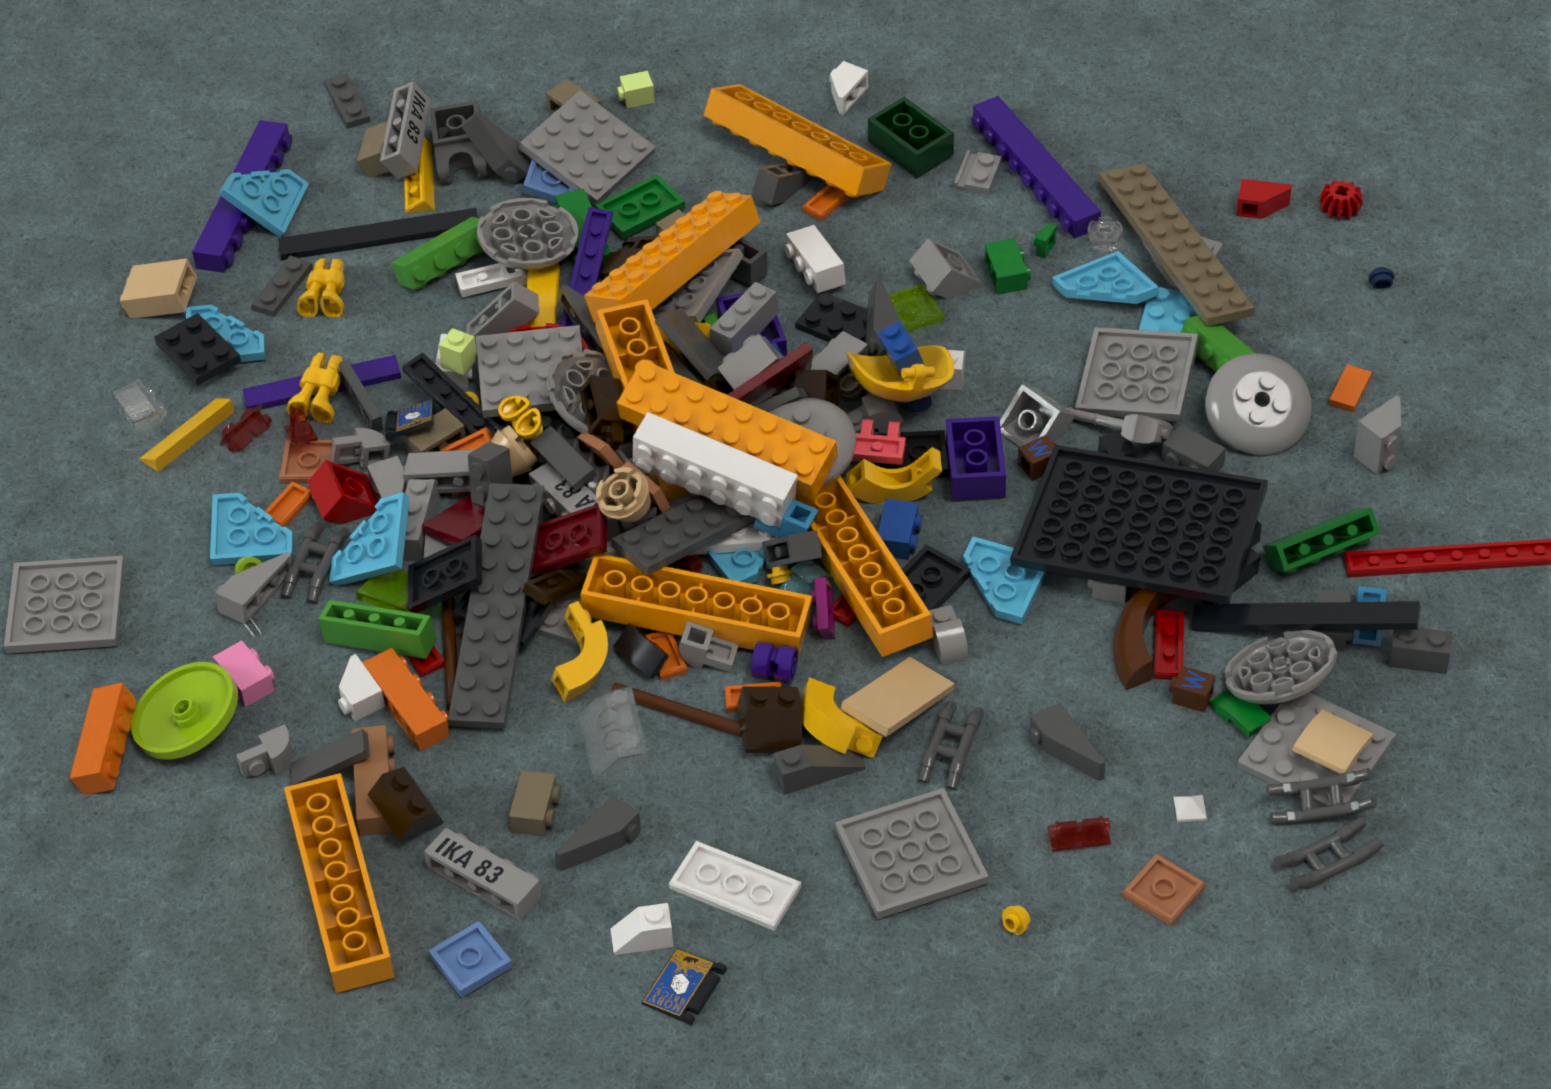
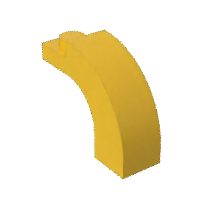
[846,447,942,504]
[551,601,608,703]
[801,677,883,758]

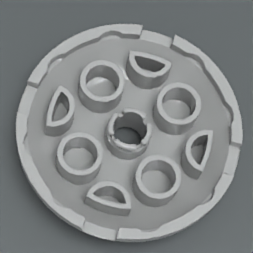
[477,198,578,270]
[547,349,633,440]
[1205,353,1312,456]
[768,398,856,486]
[1224,630,1337,704]

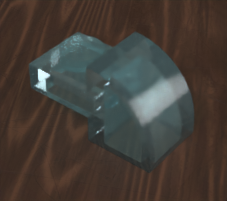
[778,560,835,596]

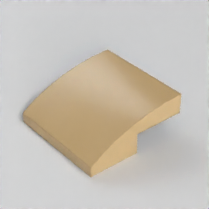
[1292,709,1374,774]

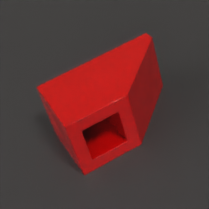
[1236,179,1292,219]

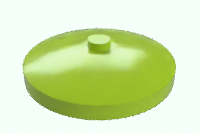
[131,662,238,760]

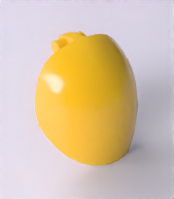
[846,345,955,403]

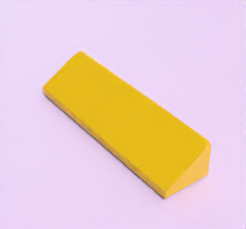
[404,137,435,213]
[527,263,560,327]
[140,398,235,472]

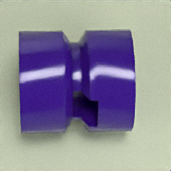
[751,641,798,684]

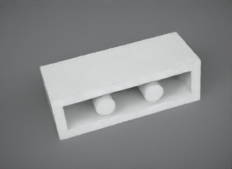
[784,225,846,293]

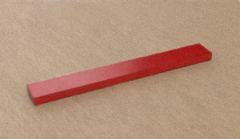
[1344,539,1551,578]

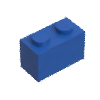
[877,321,925,381]
[878,499,923,560]

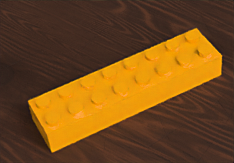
[703,84,892,198]
[584,191,760,322]
[595,299,692,500]
[617,359,838,500]
[795,475,933,657]
[581,554,812,659]
[284,773,395,993]

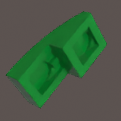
[1208,690,1271,738]

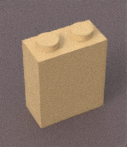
[120,258,197,318]

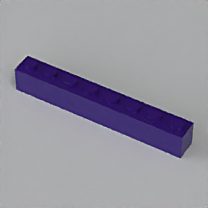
[971,96,1101,239]
[192,120,292,273]

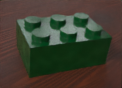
[868,97,954,177]

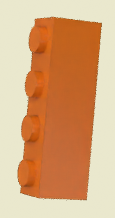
[362,648,450,752]
[70,682,137,794]

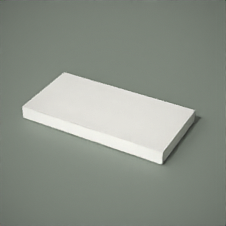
[668,841,802,931]

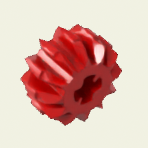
[1319,179,1363,220]

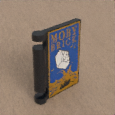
[385,399,435,442]
[641,948,727,1025]

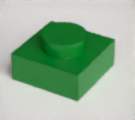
[1034,223,1057,258]

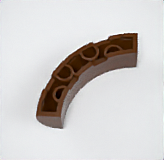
[1113,589,1180,690]

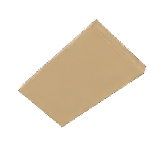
[841,657,955,737]

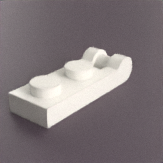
[455,263,528,298]

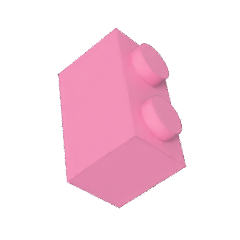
[213,641,275,707]

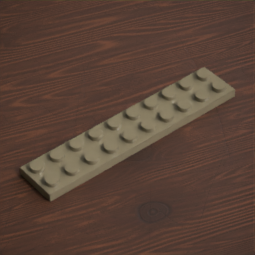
[1098,163,1255,326]

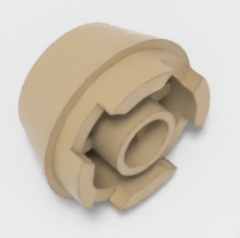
[491,425,538,478]
[596,467,651,523]

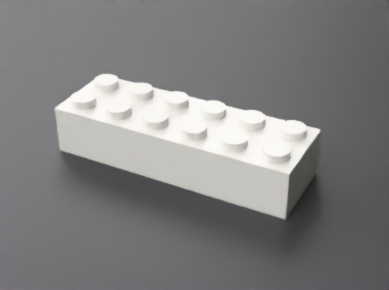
[633,412,798,528]

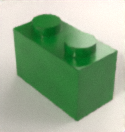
[984,238,1031,295]

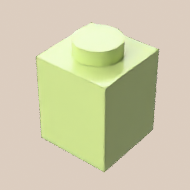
[617,71,655,108]
[439,328,478,375]

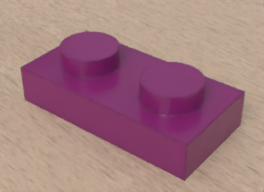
[811,577,836,639]

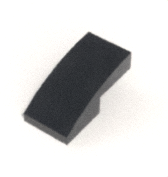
[614,623,669,679]

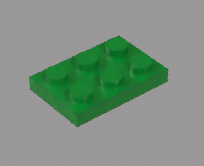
[595,174,685,239]

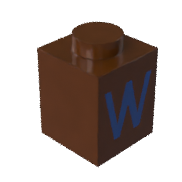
[1018,435,1057,481]
[1169,666,1215,713]

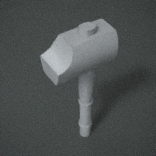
[1064,407,1173,446]

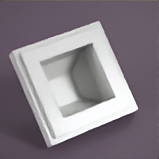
[1173,795,1207,822]

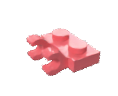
[852,419,906,465]

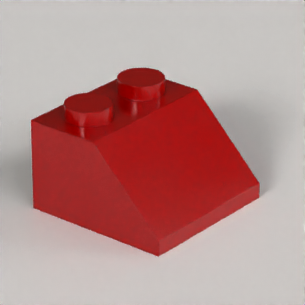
[307,460,379,525]

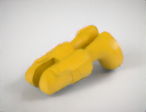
[297,258,345,318]
[286,352,343,424]
[498,396,543,457]

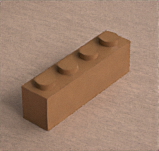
[351,725,396,836]

